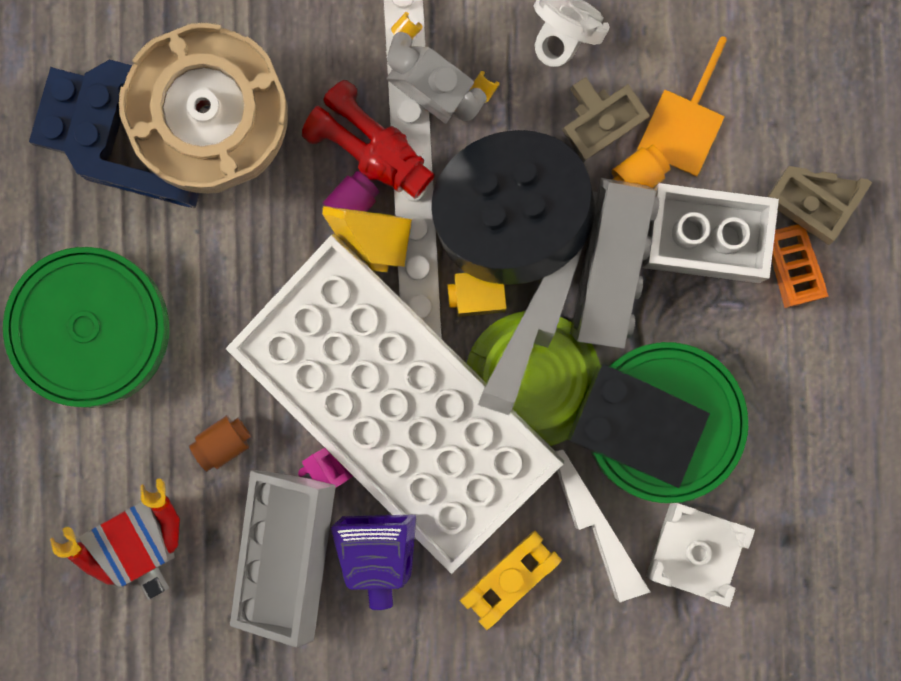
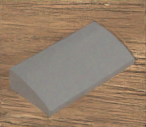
[230,470,336,648]

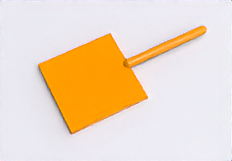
[637,36,727,177]

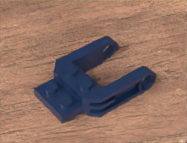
[29,59,210,208]

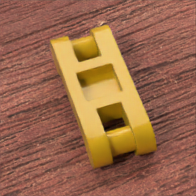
[459,530,562,630]

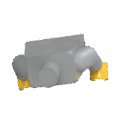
[386,12,500,124]

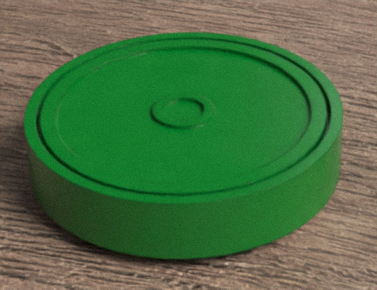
[3,247,169,408]
[590,342,748,503]

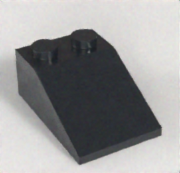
[566,364,710,488]

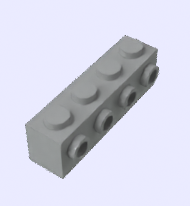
[570,178,659,348]

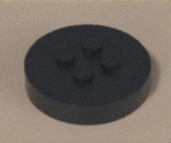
[431,130,595,284]

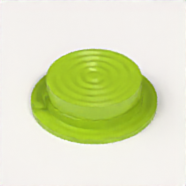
[466,311,600,446]

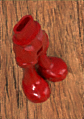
[302,80,435,199]

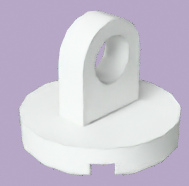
[534,0,610,67]

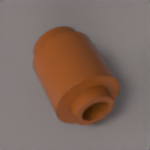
[189,415,251,472]

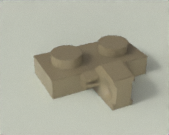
[562,77,650,162]

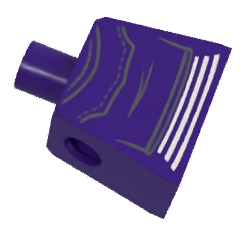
[331,514,416,610]

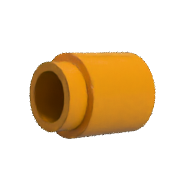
[611,145,671,188]

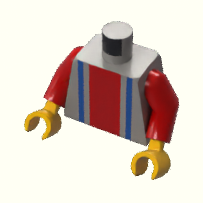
[50,478,180,600]

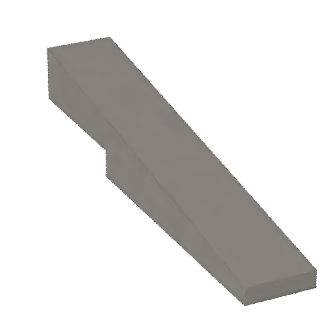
[478,191,598,415]

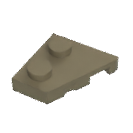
[767,166,872,245]

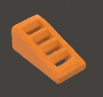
[772,224,829,308]

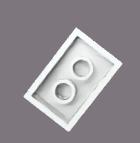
[643,183,779,283]

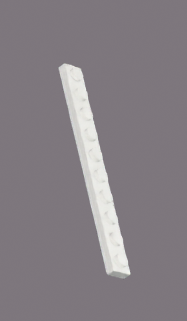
[384,0,442,339]

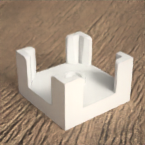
[646,503,755,607]

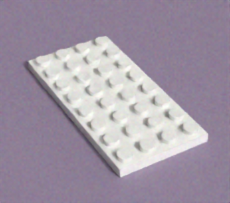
[226,234,565,574]

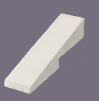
[555,449,650,602]

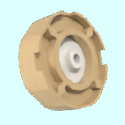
[119,23,288,194]

